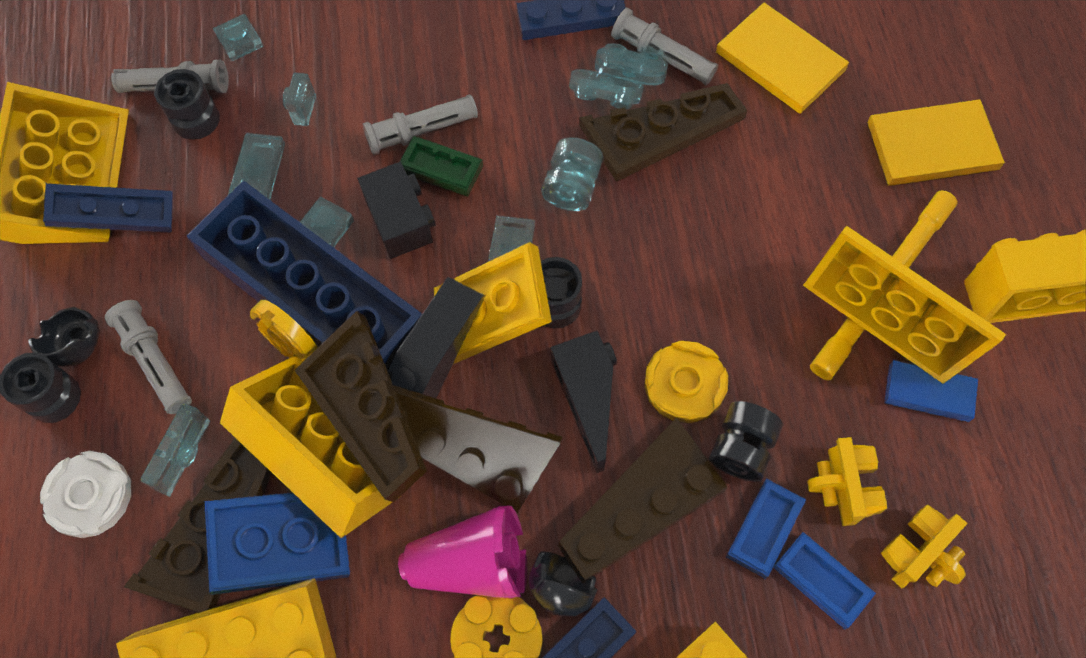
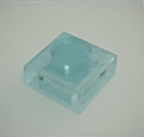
[213,13,263,62]
[283,72,316,126]
[300,196,354,247]

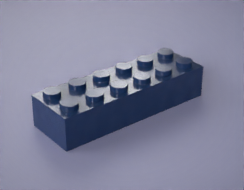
[187,180,422,371]

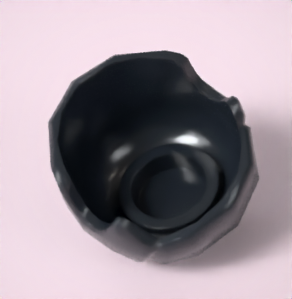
[28,307,100,368]
[529,551,598,617]

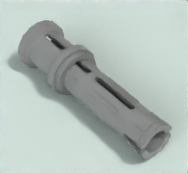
[611,8,718,85]
[111,60,229,93]
[363,94,478,156]
[105,300,192,414]

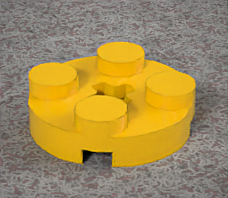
[451,595,543,658]

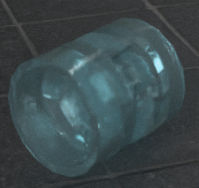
[541,138,604,211]

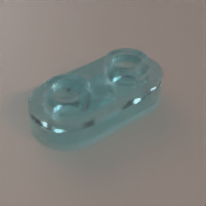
[594,43,668,85]
[569,69,644,109]

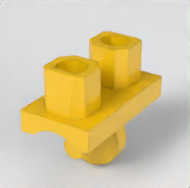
[807,437,887,526]
[881,504,968,588]

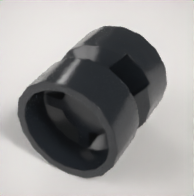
[154,69,220,140]
[541,257,582,329]
[0,353,81,423]
[709,401,783,482]

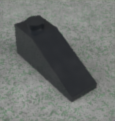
[388,277,486,398]
[550,330,617,473]

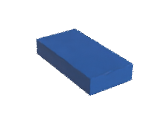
[884,360,978,422]
[726,478,806,579]
[773,532,876,629]

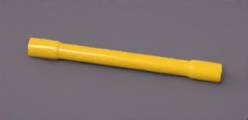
[810,190,958,380]

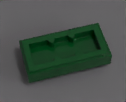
[400,136,483,197]

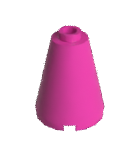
[398,506,527,599]

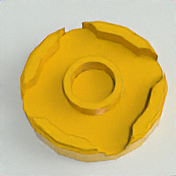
[250,300,318,361]
[644,341,728,423]

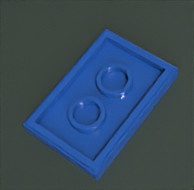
[205,493,350,595]

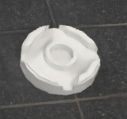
[40,451,131,538]

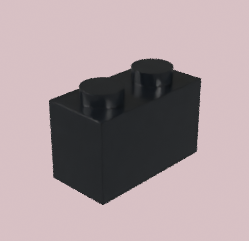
[357,161,436,259]

